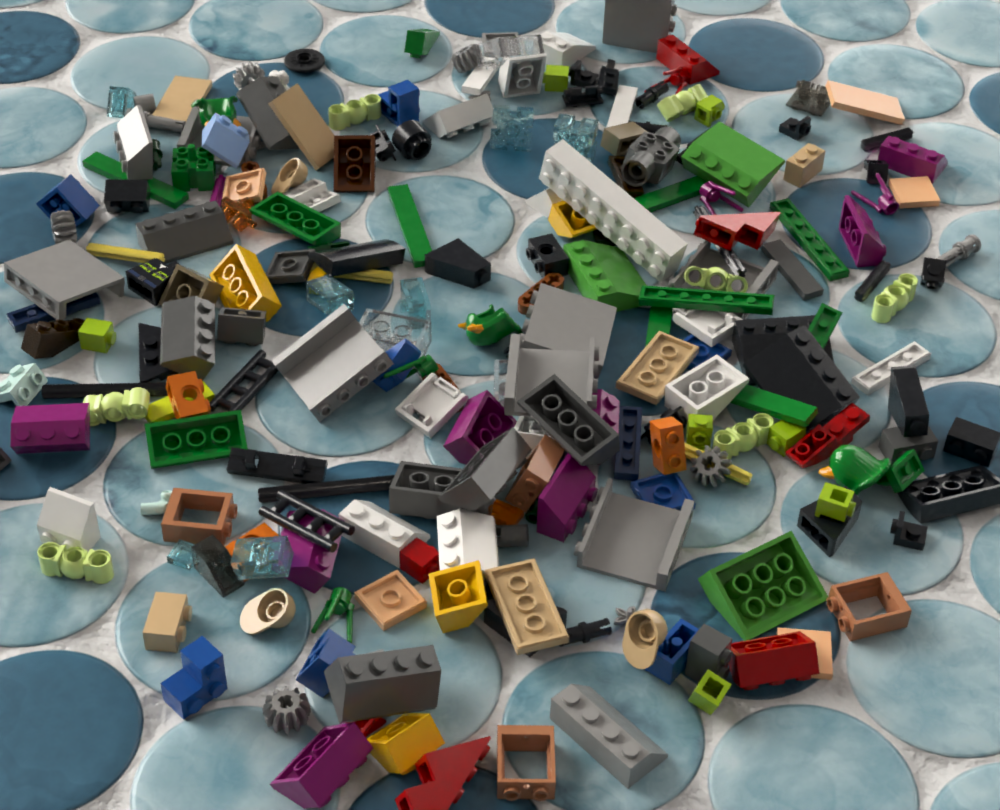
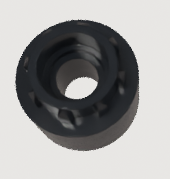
[392,120,432,160]

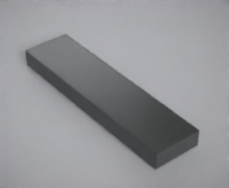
[761,239,824,300]

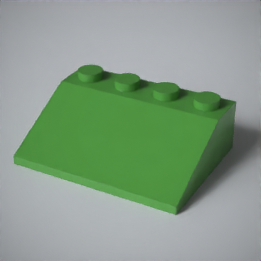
[681,121,785,208]
[563,240,647,312]
[698,530,828,641]

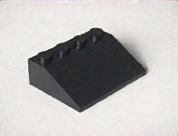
[732,315,834,386]
[743,325,860,434]

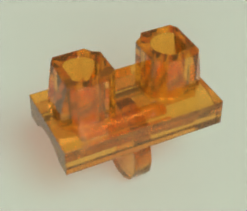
[222,196,258,232]

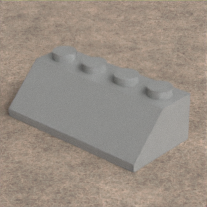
[113,105,153,180]
[550,684,668,789]

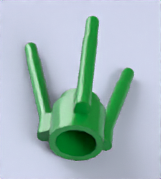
[383,354,439,379]
[311,587,355,643]

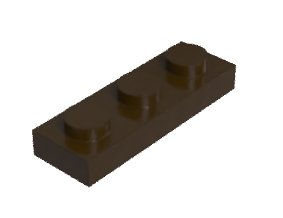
[607,156,644,198]

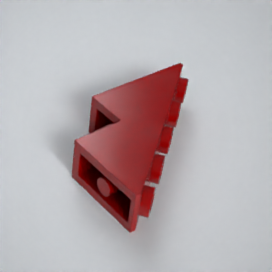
[693,212,781,250]
[395,736,491,810]

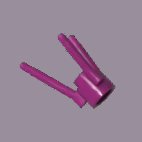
[851,173,899,215]
[699,181,743,215]

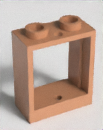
[505,434,565,513]
[161,488,238,547]
[826,572,912,641]
[497,725,556,801]

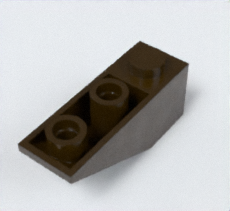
[21,318,85,359]

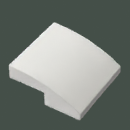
[284,178,341,212]

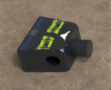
[125,258,180,306]

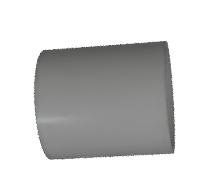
[133,94,156,112]

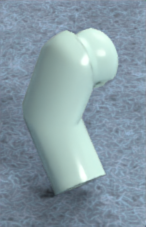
[141,490,172,515]

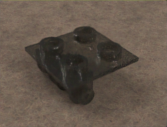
[786,79,831,117]

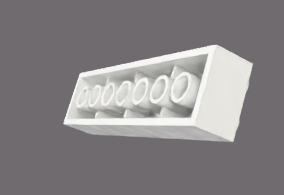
[539,139,688,283]

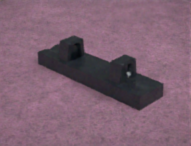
[226,447,328,484]

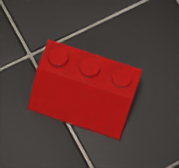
[656,35,720,85]
[728,631,820,690]

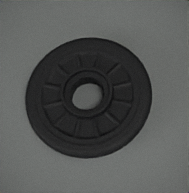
[284,49,325,73]

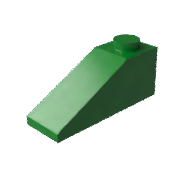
[404,28,440,58]

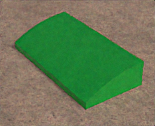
[249,191,341,245]
[145,410,248,469]

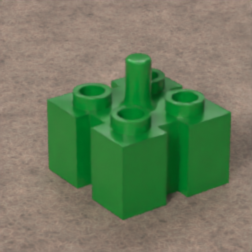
[171,144,216,192]

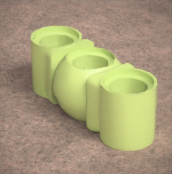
[657,84,708,122]
[328,94,381,131]
[683,266,748,293]
[871,273,918,323]
[83,387,150,426]
[712,413,774,459]
[37,542,114,584]

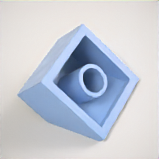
[202,112,250,168]

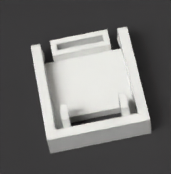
[673,309,743,347]
[395,373,468,439]

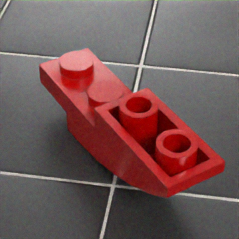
[785,403,870,468]

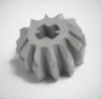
[451,44,484,73]
[233,61,265,90]
[50,210,77,244]
[690,445,732,487]
[263,686,311,735]

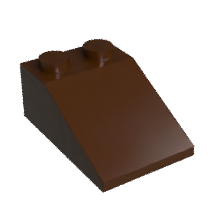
[333,135,376,192]

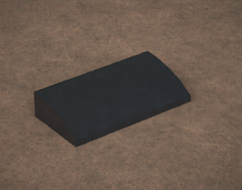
[308,239,406,277]
[898,465,1000,523]

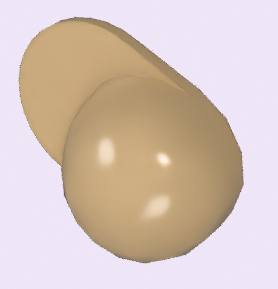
[271,158,308,194]
[240,588,296,635]
[622,609,668,669]

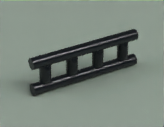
[209,350,279,412]
[259,490,355,553]

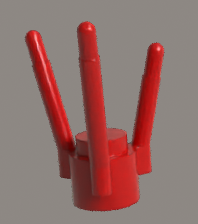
[644,66,689,95]

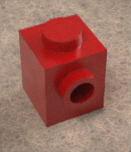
[399,538,440,584]

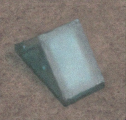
[107,86,137,118]

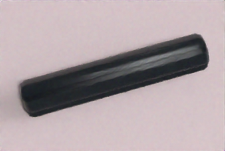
[860,128,913,151]
[854,260,891,302]

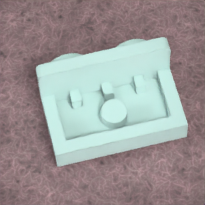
[0,363,48,406]

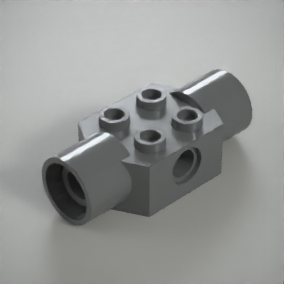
[621,126,681,187]

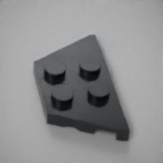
[138,323,179,383]

